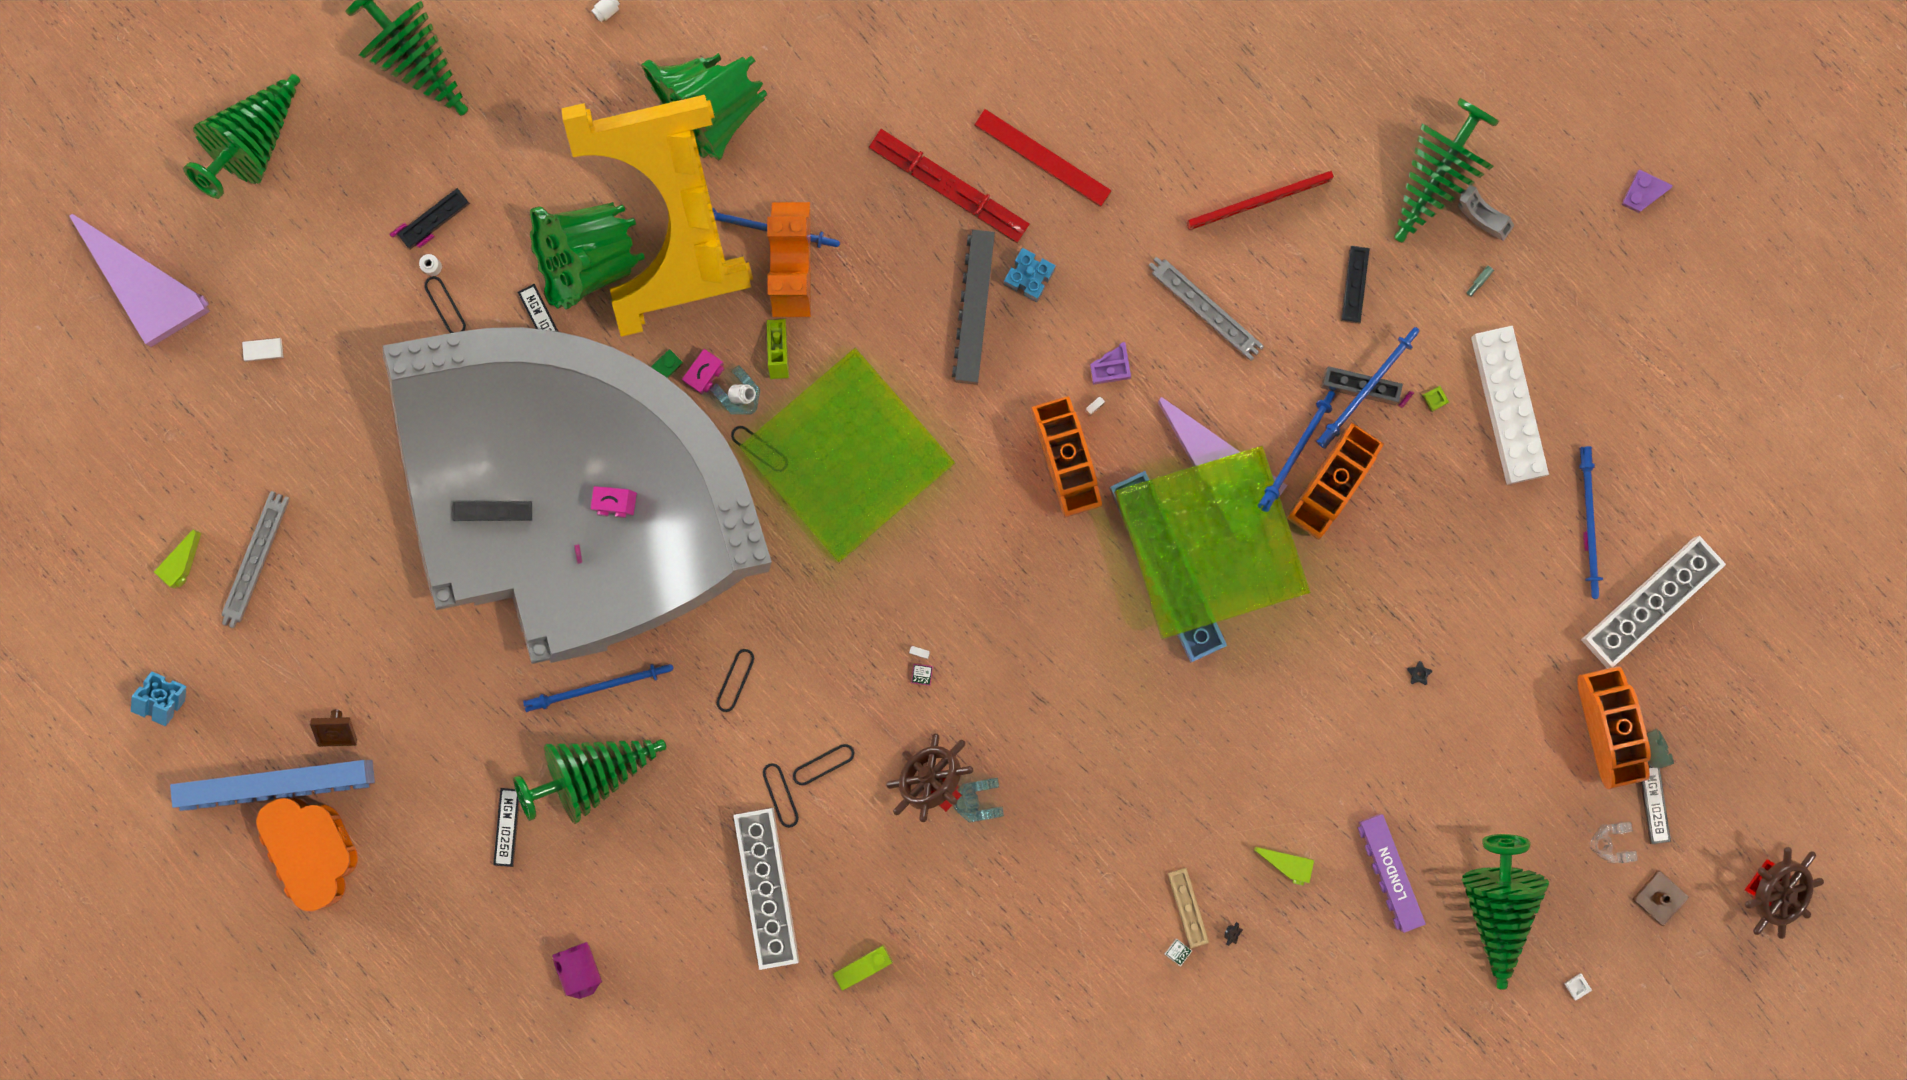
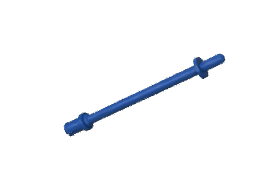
[712,208,840,248]
[1316,327,1419,449]
[1258,391,1335,512]
[1579,446,1603,599]
[523,664,674,713]

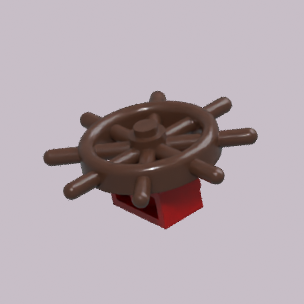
[886,733,973,822]
[1744,847,1824,939]

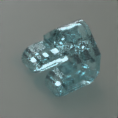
[710,365,760,415]
[953,778,1004,822]

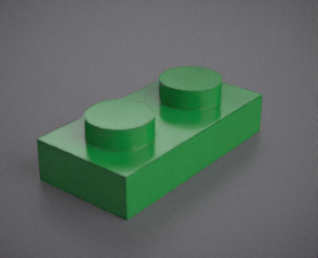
[651,349,683,378]

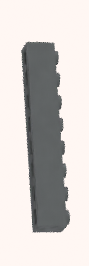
[952,229,995,385]

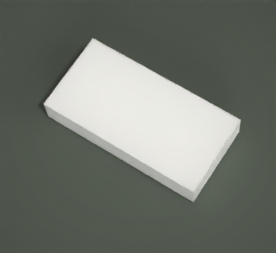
[242,338,283,362]

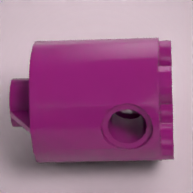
[552,942,602,999]

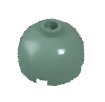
[1647,729,1674,768]

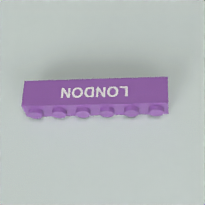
[1357,814,1426,933]

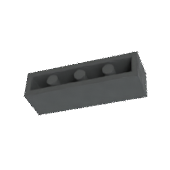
[1321,366,1403,405]

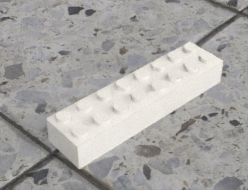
[1471,326,1549,485]
[1581,536,1726,669]
[734,808,799,970]

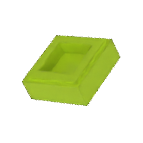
[1422,386,1449,412]

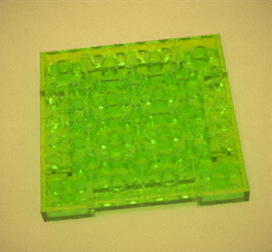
[739,347,955,564]
[1114,446,1311,640]

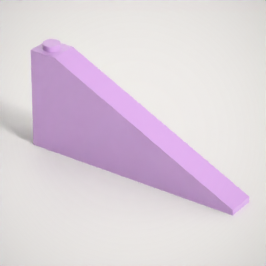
[70,214,210,347]
[1158,397,1287,543]

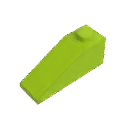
[767,319,789,379]
[154,529,201,589]
[1254,847,1314,886]
[833,944,893,991]

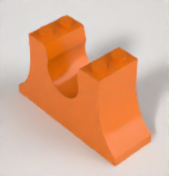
[767,202,811,317]

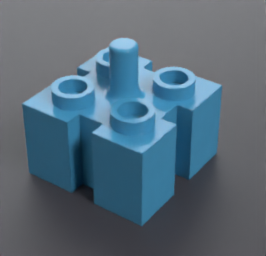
[1004,248,1056,302]
[131,671,187,726]

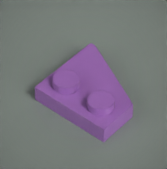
[1622,170,1673,213]
[1090,342,1131,385]

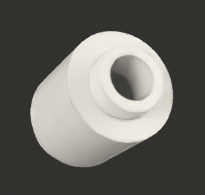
[591,0,620,22]
[419,254,442,276]
[728,384,756,404]

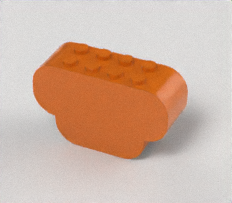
[1031,396,1102,518]
[1286,422,1384,540]
[1577,666,1651,789]
[256,798,358,911]

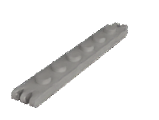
[1148,257,1264,361]
[222,491,290,628]

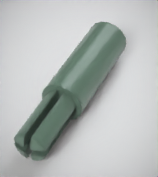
[1466,265,1494,297]

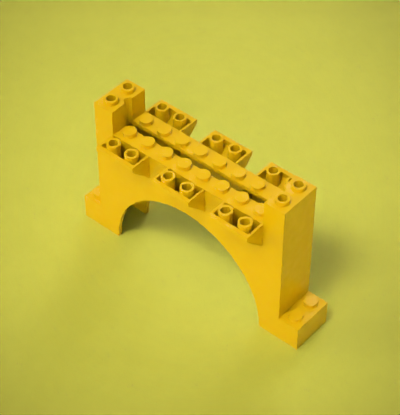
[561,95,753,337]

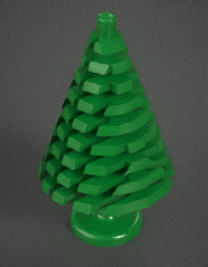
[345,0,468,116]
[183,74,301,199]
[1394,98,1499,243]
[513,739,667,824]
[1462,834,1549,990]

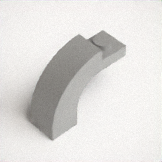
[1458,185,1514,241]

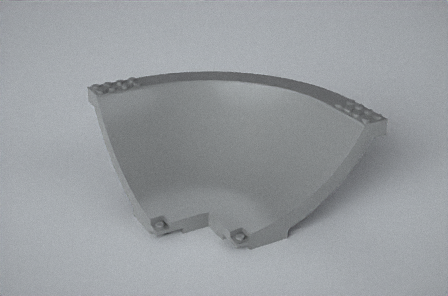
[383,327,772,664]

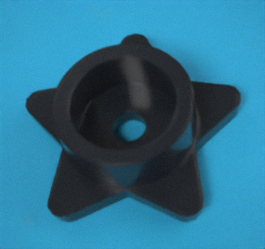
[1407,661,1432,685]
[1224,922,1243,946]

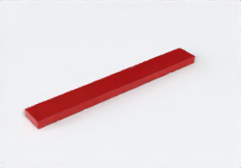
[974,109,1112,207]
[1187,170,1334,230]

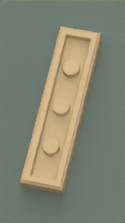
[1167,868,1209,948]

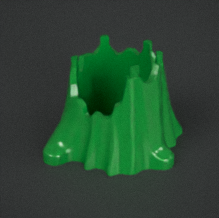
[641,53,767,161]
[530,202,645,310]

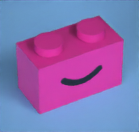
[682,349,724,395]
[590,486,637,518]

